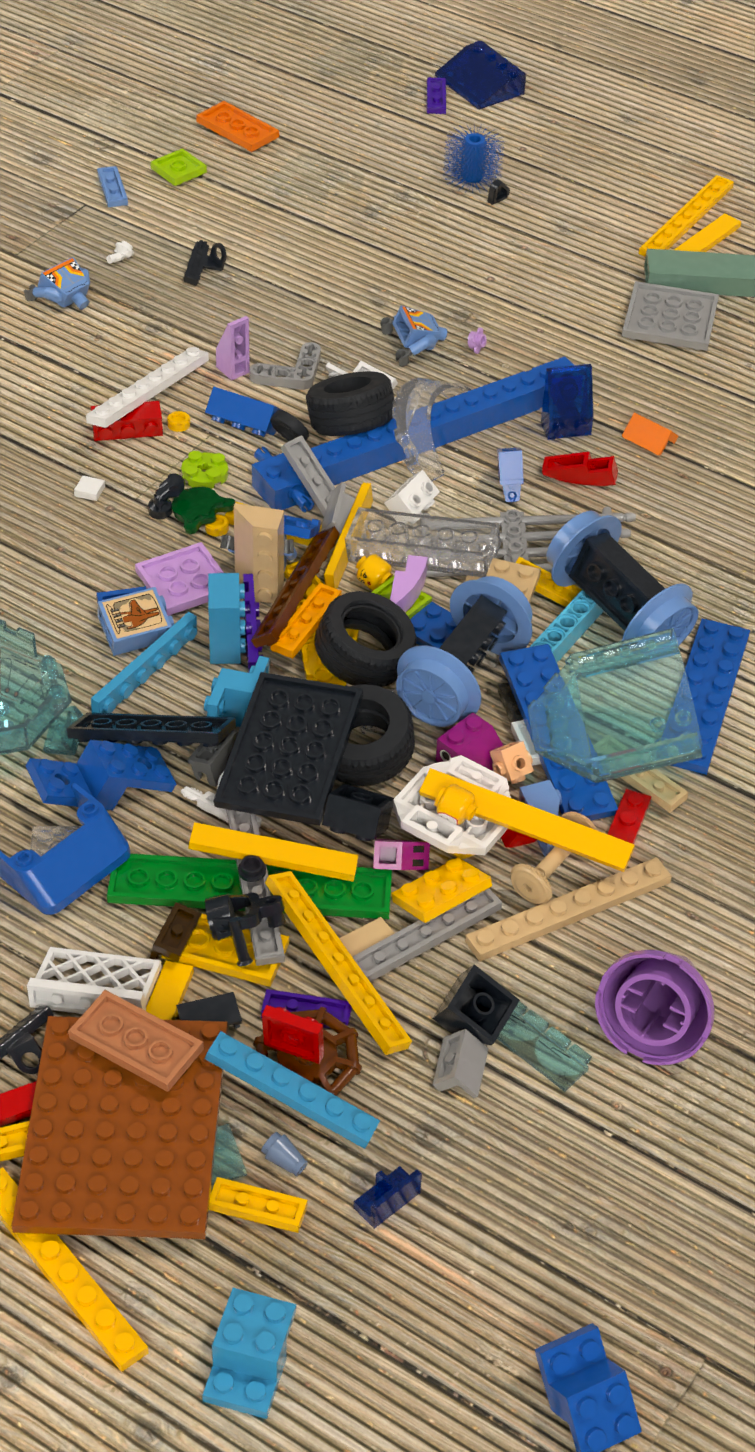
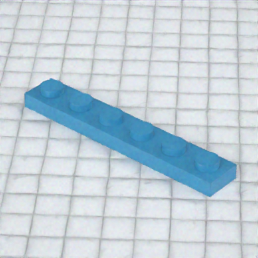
[91,612,198,713]
[204,1031,380,1149]

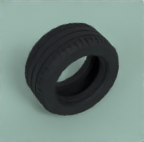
[314,591,417,687]

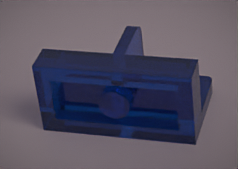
[353,1166,422,1229]

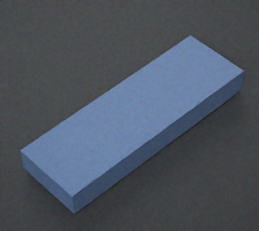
[97,166,128,208]

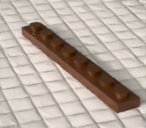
[251,526,339,648]

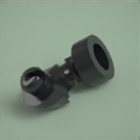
[148,473,185,519]

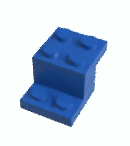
[534,1323,642,1452]

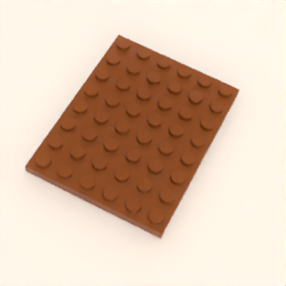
[11,1016,228,1239]

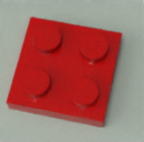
[262,1005,324,1064]

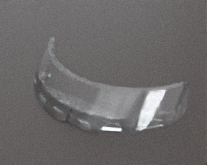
[392,378,472,481]

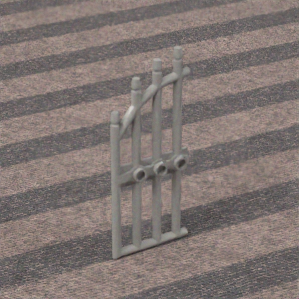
[421,507,636,577]

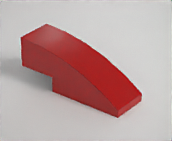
[542,451,618,486]

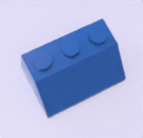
[205,386,284,437]

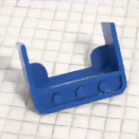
[0,783,131,915]

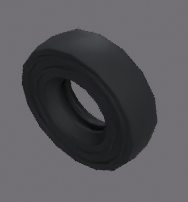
[270,410,309,441]

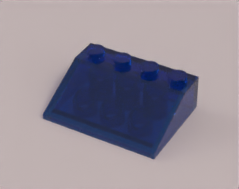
[435,41,526,110]

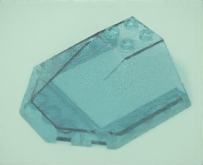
[528,628,703,783]

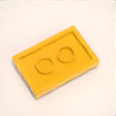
[391,857,492,923]

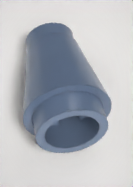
[261,1132,308,1177]

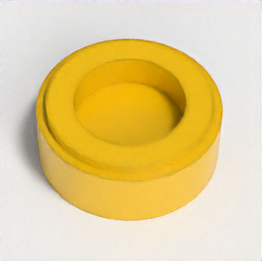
[167,411,190,432]
[205,514,229,537]

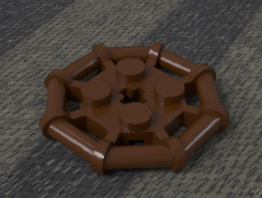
[253,1007,362,1096]

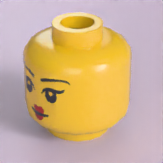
[356,554,393,590]

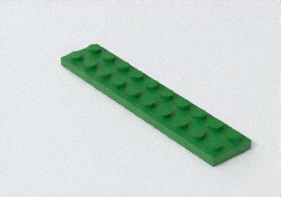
[107,854,392,920]

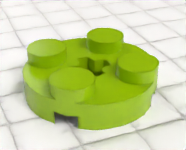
[181,451,228,489]

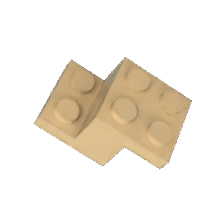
[465,558,541,603]

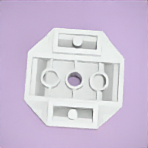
[393,755,511,860]

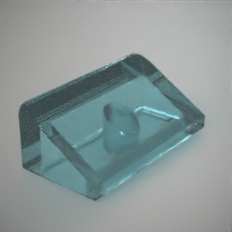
[43,705,83,755]

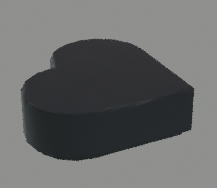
[487,179,510,205]

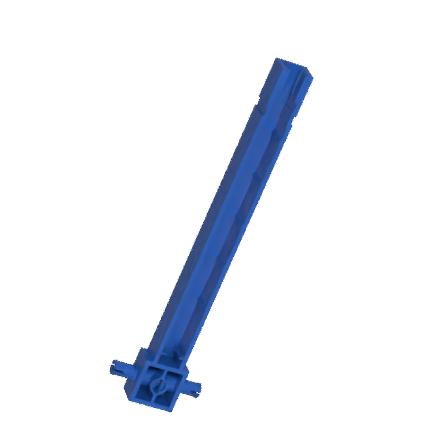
[252,356,583,512]

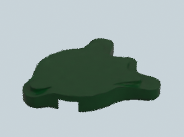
[172,487,236,534]

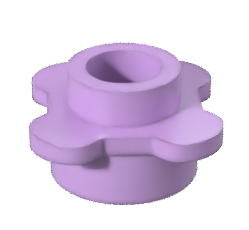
[468,327,487,354]

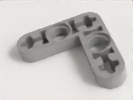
[250,342,321,390]

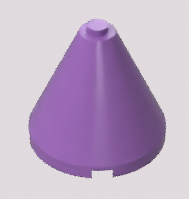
[595,950,714,1065]

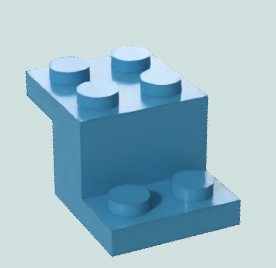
[204,656,269,727]
[202,1288,296,1419]

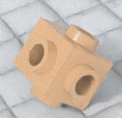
[489,741,534,784]

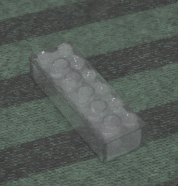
[345,507,501,577]

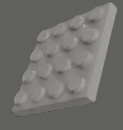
[622,281,719,351]

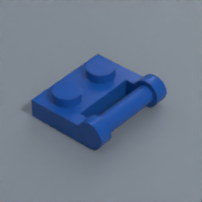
[284,515,321,539]

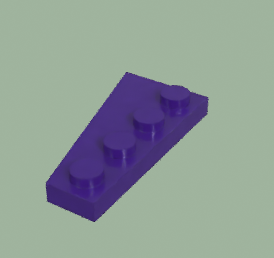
[243,574,264,673]

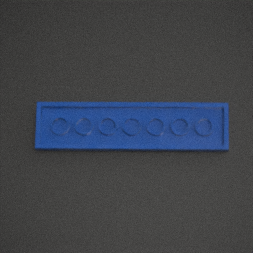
[656,618,750,775]
[499,644,618,821]

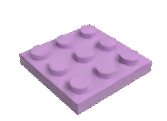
[135,542,224,616]

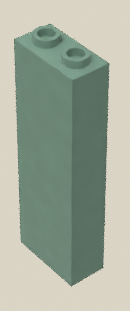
[644,249,755,297]

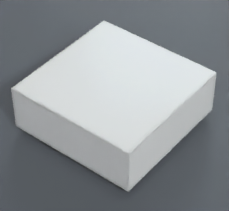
[74,476,105,501]

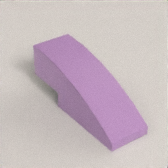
[390,555,428,613]

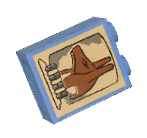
[97,587,174,656]

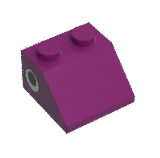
[436,712,503,772]

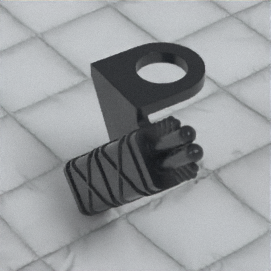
[183,240,227,285]
[0,1006,54,1074]

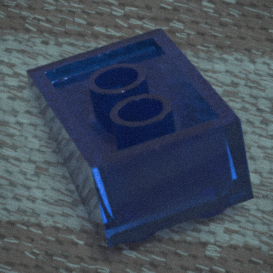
[541,364,594,440]

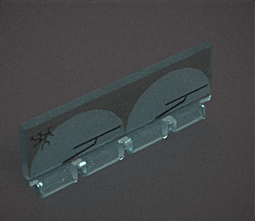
[497,1001,592,1092]

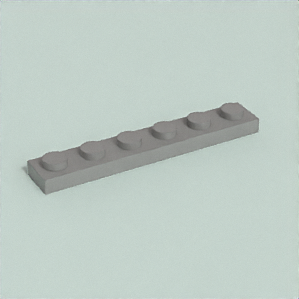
[353,888,502,982]

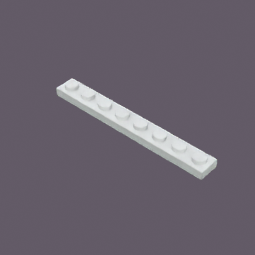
[86,347,209,428]

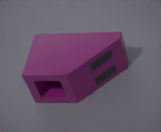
[373,839,430,870]

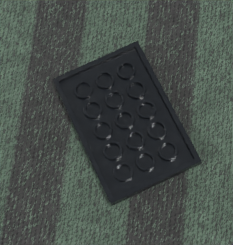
[213,672,363,826]

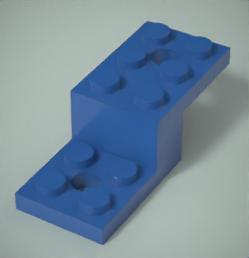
[26,740,177,811]

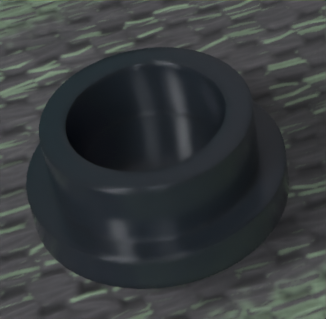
[238,855,266,882]

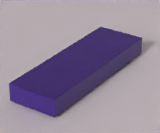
[427,77,446,114]
[261,989,352,1029]

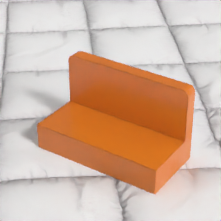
[622,412,679,456]

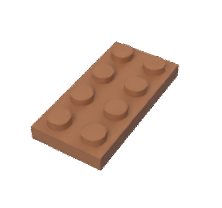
[68,990,204,1092]

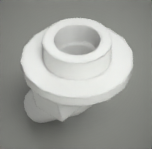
[106,241,135,264]

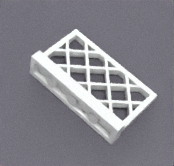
[27,947,162,1014]

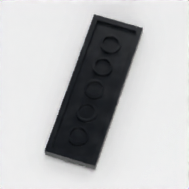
[66,712,236,747]

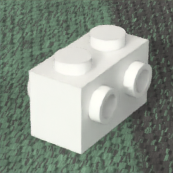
[384,470,440,525]

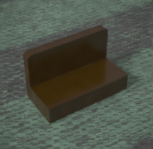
[149,902,202,962]

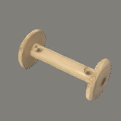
[510,812,598,904]

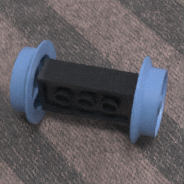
[546,511,699,661]
[396,576,532,727]

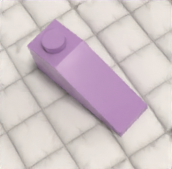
[216,316,250,381]

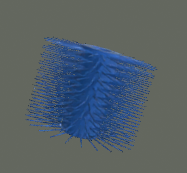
[443,124,505,194]

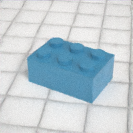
[208,573,246,664]

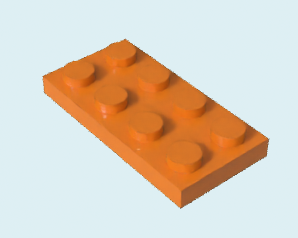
[196,101,279,152]

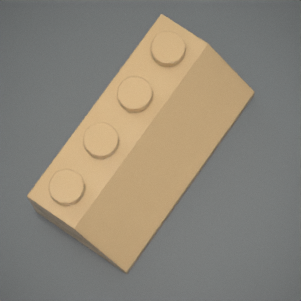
[234,503,284,604]

